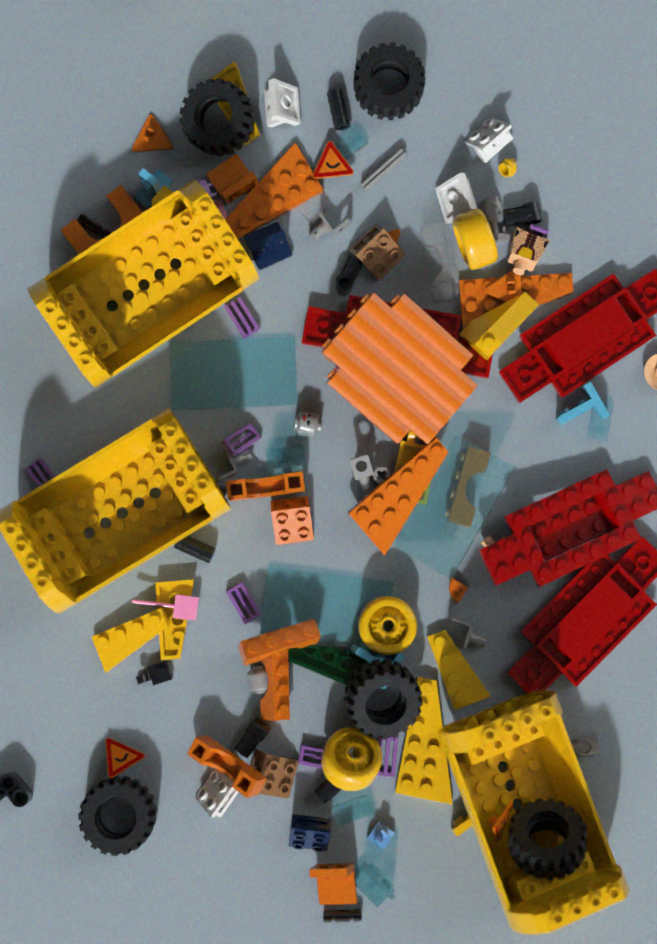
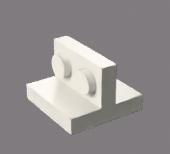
[264,78,301,128]
[435,173,477,224]

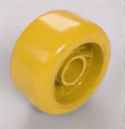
[452,209,498,270]
[358,596,417,655]
[321,727,382,791]

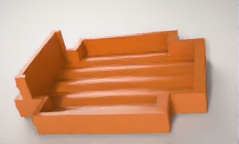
[321,293,478,444]

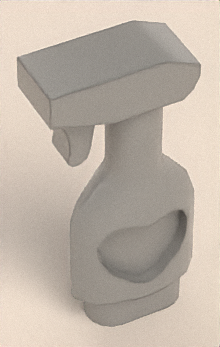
[483,196,511,243]
[571,736,599,756]

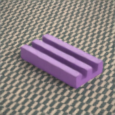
[224,297,260,339]
[221,423,262,458]
[25,457,56,487]
[226,581,262,624]
[377,736,399,777]
[298,744,324,768]

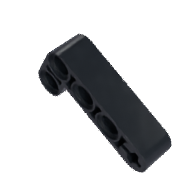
[0,771,33,807]

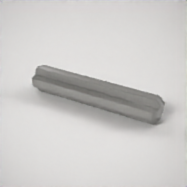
[360,148,406,191]

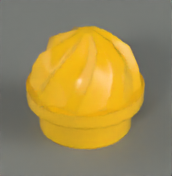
[498,158,518,177]

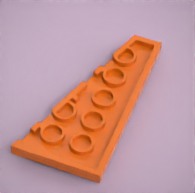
[225,143,323,240]
[458,273,574,331]
[347,437,448,556]

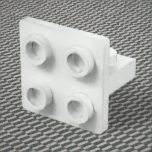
[465,118,513,163]
[195,769,239,818]

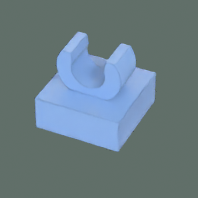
[367,821,395,849]

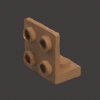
[349,224,405,280]
[251,749,298,799]

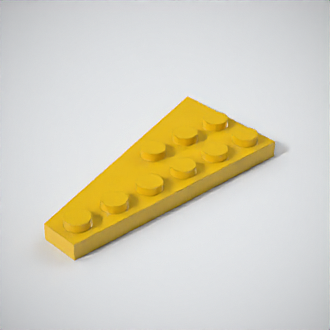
[395,676,453,805]

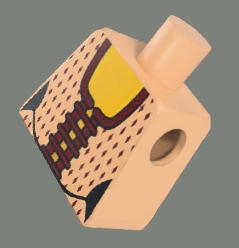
[508,227,550,275]

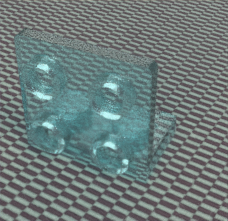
[266,445,307,476]
[355,861,395,907]

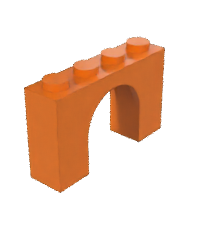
[61,185,143,254]

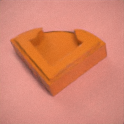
[449,577,469,604]

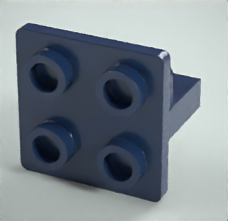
[244,222,293,270]
[289,814,331,852]

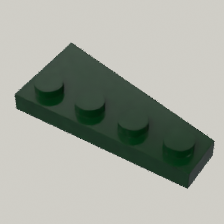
[288,644,368,686]

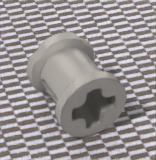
[373,467,390,485]

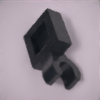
[136,661,172,686]

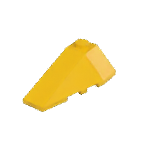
[459,292,539,360]

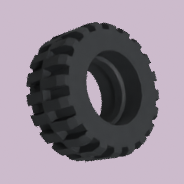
[353,42,426,121]
[180,78,255,156]
[344,659,423,739]
[78,776,157,856]
[508,798,587,880]

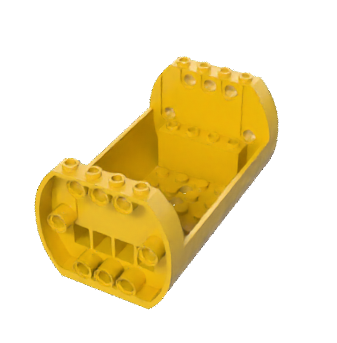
[27,179,259,388]
[0,407,231,613]
[438,690,630,934]

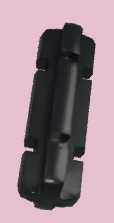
[77,213,111,239]
[323,909,362,922]

